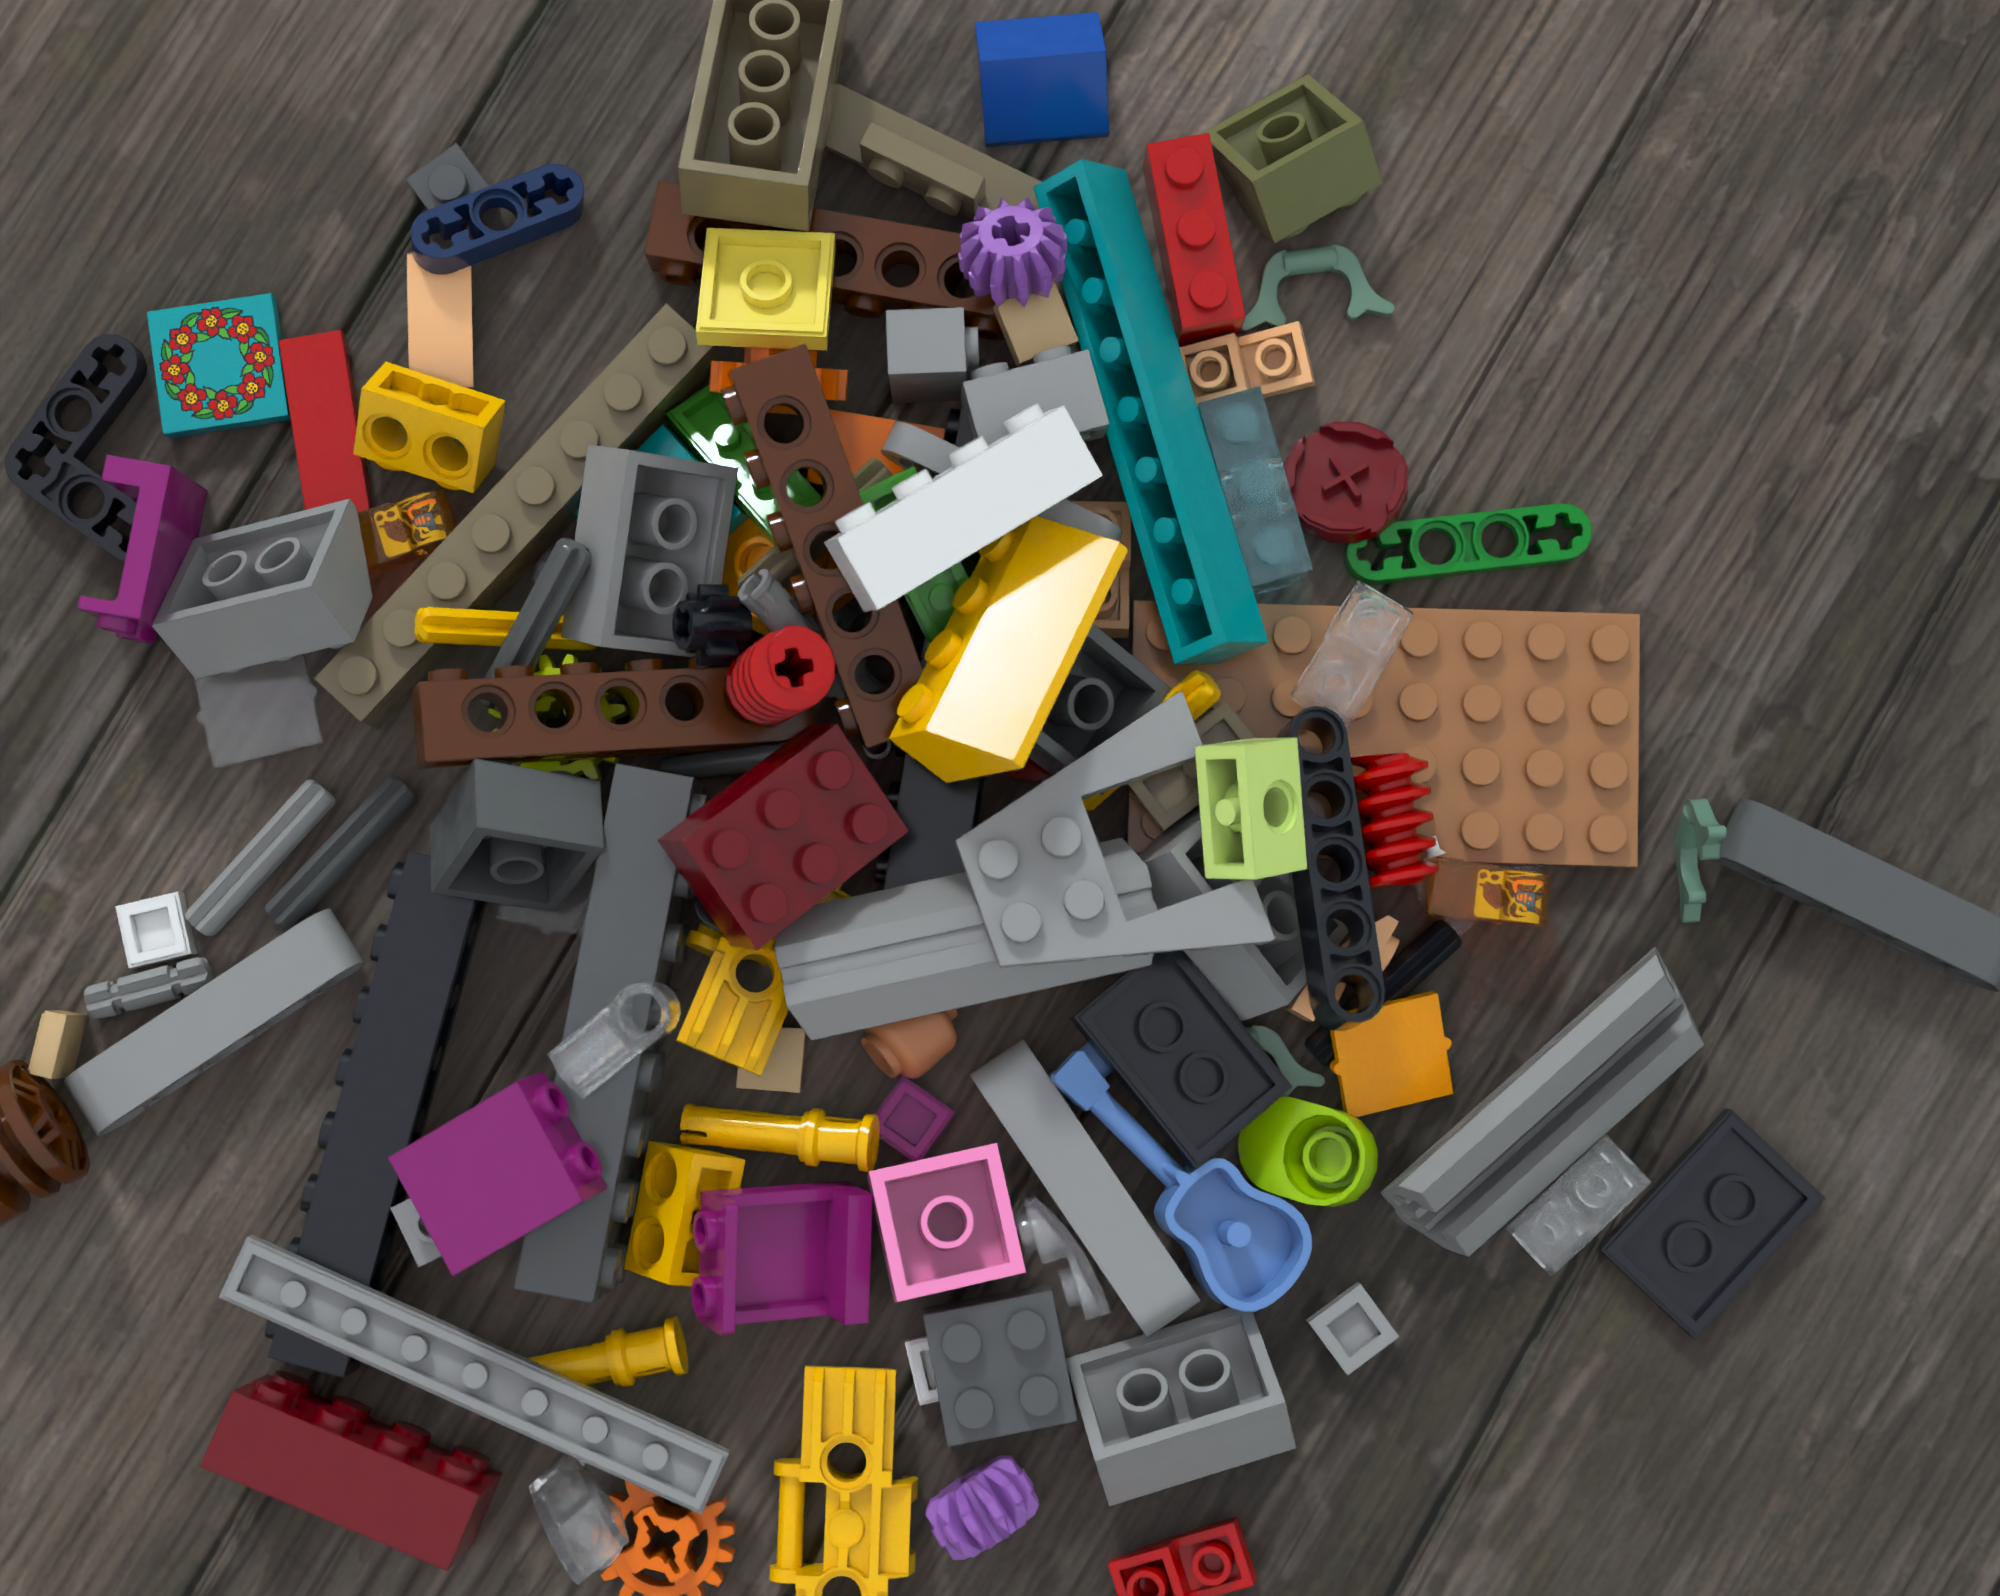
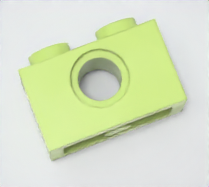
[1195,737,1307,880]

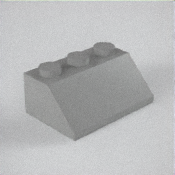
[561,445,738,657]
[151,499,373,679]
[1139,806,1349,1022]
[1065,1308,1296,1506]

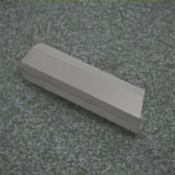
[774,838,1157,1040]
[1380,947,1704,1257]

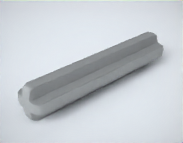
[185,779,336,936]

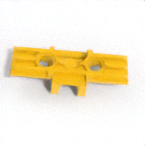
[676,883,851,1076]
[769,1365,918,1596]

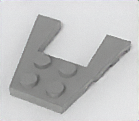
[956,691,1275,968]

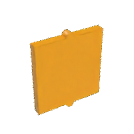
[1330,991,1453,1117]

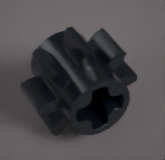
[672,584,753,666]

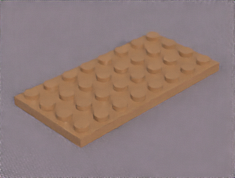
[1127,600,1640,868]

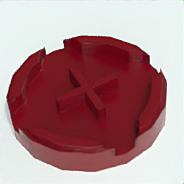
[1282,421,1408,543]

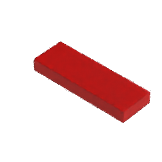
[279,330,374,520]

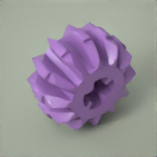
[958,196,1068,308]
[925,1455,1039,1560]

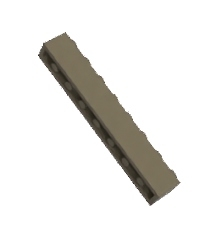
[314,303,720,730]

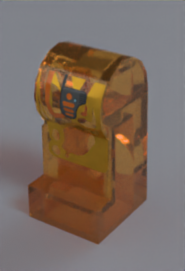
[358,490,457,578]
[1424,856,1551,927]

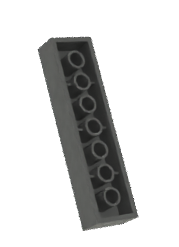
[514,763,710,1303]

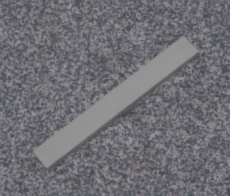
[219,1235,730,1514]

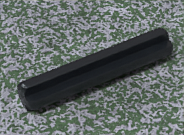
[1305,920,1462,1066]

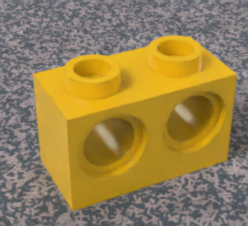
[353,362,506,493]
[624,1141,745,1287]

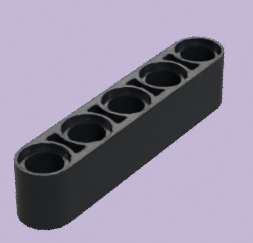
[1277,706,1385,1031]

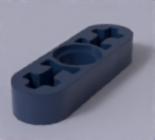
[411,164,584,275]

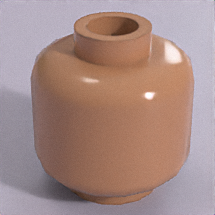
[861,1009,958,1078]

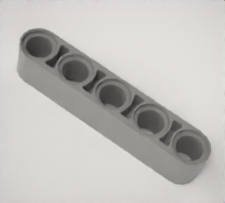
[63,908,365,1137]
[970,1038,1201,1338]

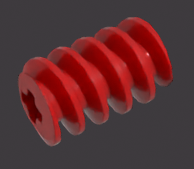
[726,625,835,725]
[1351,753,1439,889]

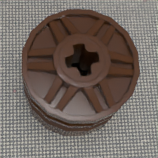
[0,1060,90,1227]

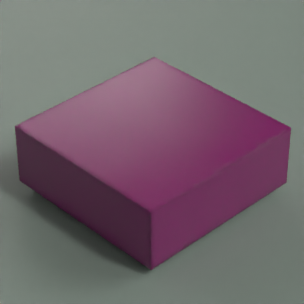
[876,1076,955,1161]

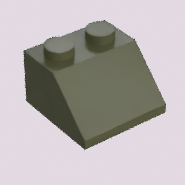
[1201,74,1383,244]

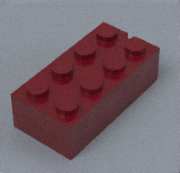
[200,1370,503,1571]

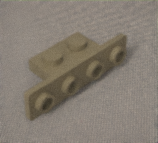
[824,84,1042,220]

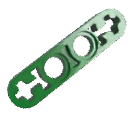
[1343,503,1592,585]

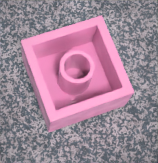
[867,1143,1026,1303]

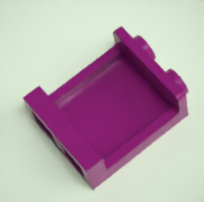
[77,455,208,644]
[388,1072,607,1276]
[691,1181,873,1336]

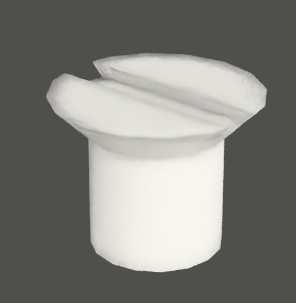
[1422,835,1446,860]

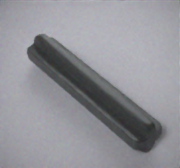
[480,537,591,712]
[264,775,417,930]

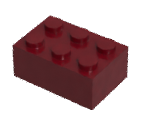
[657,724,909,950]

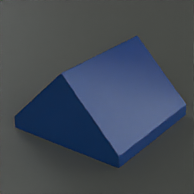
[975,12,1109,147]

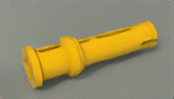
[680,1103,880,1172]
[528,1316,689,1388]

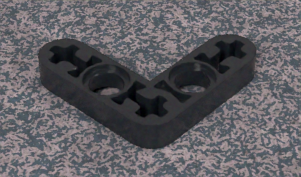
[5,334,147,562]

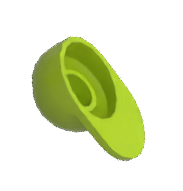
[1238,1096,1378,1207]

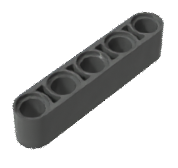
[1715,798,2000,992]

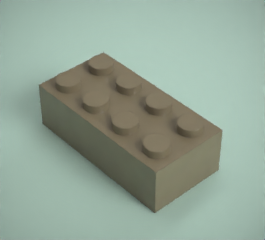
[678,0,847,232]

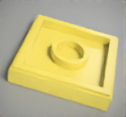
[696,228,836,351]

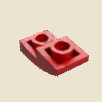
[1107,1517,1258,1596]

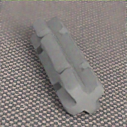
[84,957,214,1019]

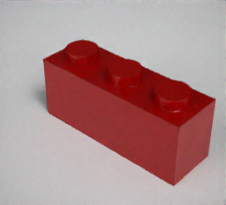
[1143,133,1245,347]

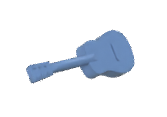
[1051,1051,1312,1312]

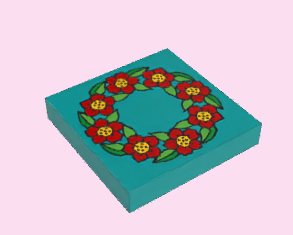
[147,293,291,439]

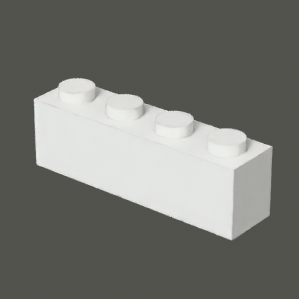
[824,403,1103,612]

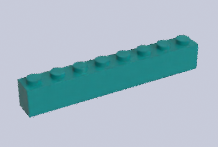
[1033,159,1269,664]

